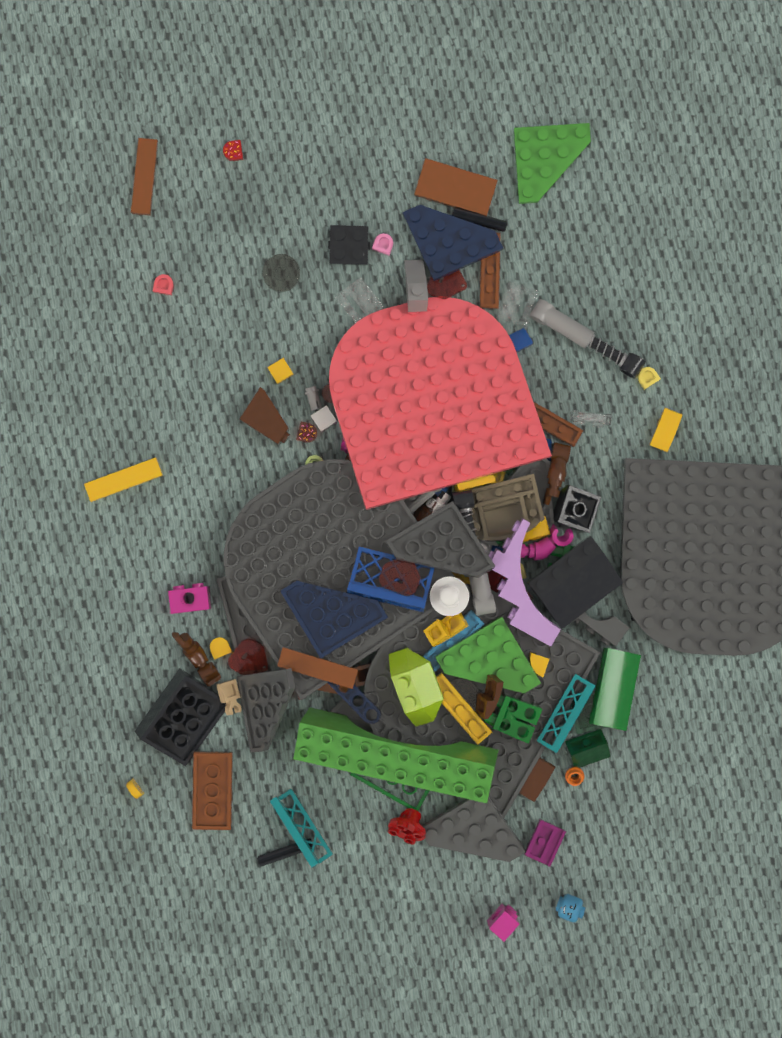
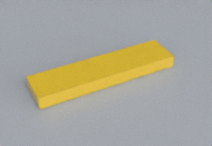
[84,457,163,502]
[436,672,492,745]

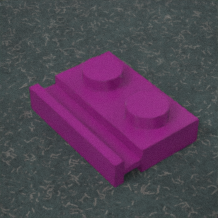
[524,819,566,867]

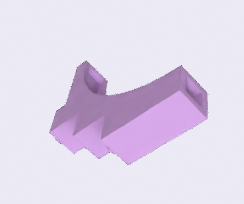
[488,518,561,646]

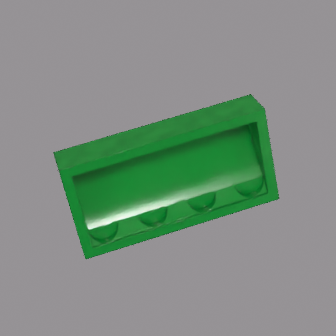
[589,647,641,731]

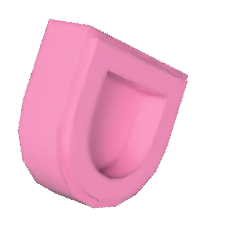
[372,233,393,256]

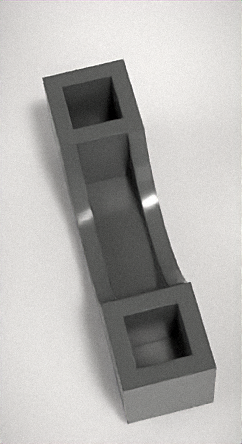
[574,612,629,647]

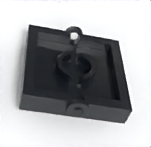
[328,225,370,265]

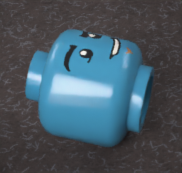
[556,894,586,923]

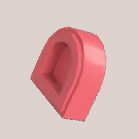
[153,274,174,296]

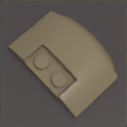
[471,474,545,541]

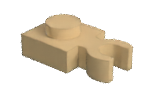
[216,679,241,716]

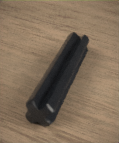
[452,208,507,232]
[257,838,313,867]

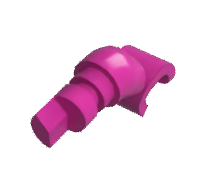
[521,524,574,560]

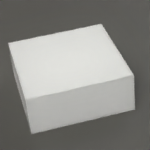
[311,405,337,432]

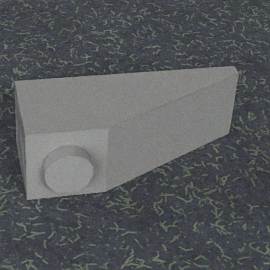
[404,259,428,312]

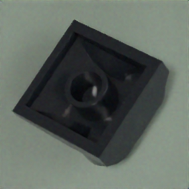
[553,485,601,533]

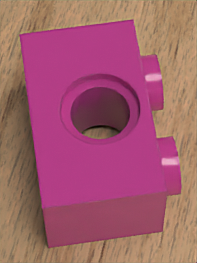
[168,583,211,614]
[487,903,520,942]

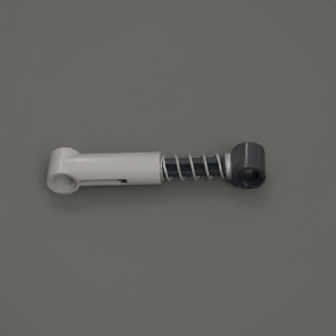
[529,299,646,379]
[451,489,496,616]

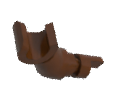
[543,442,571,505]
[172,632,221,687]

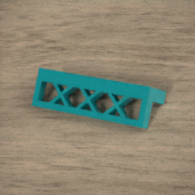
[537,674,596,753]
[270,789,333,868]

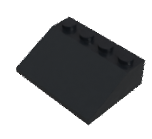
[527,536,623,629]
[135,668,226,766]

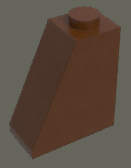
[240,387,290,445]

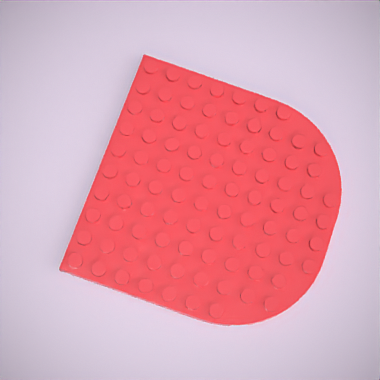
[329,297,552,510]

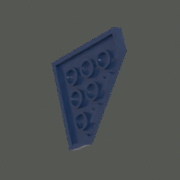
[403,205,503,281]
[280,581,388,659]

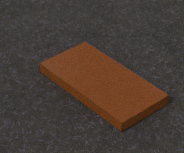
[414,158,498,216]
[192,751,233,830]

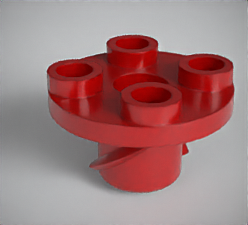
[388,808,426,845]

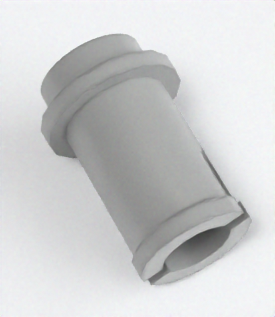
[304,386,323,411]

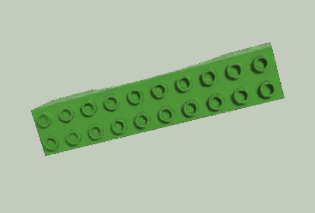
[293,707,499,803]

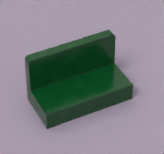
[565,729,611,768]

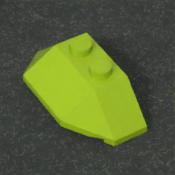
[389,648,444,727]

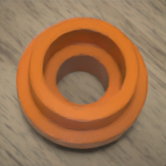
[565,767,585,786]

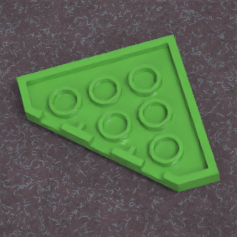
[514,123,591,204]
[434,616,541,693]

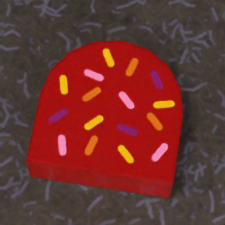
[223,140,243,161]

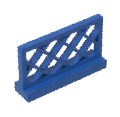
[347,547,435,613]

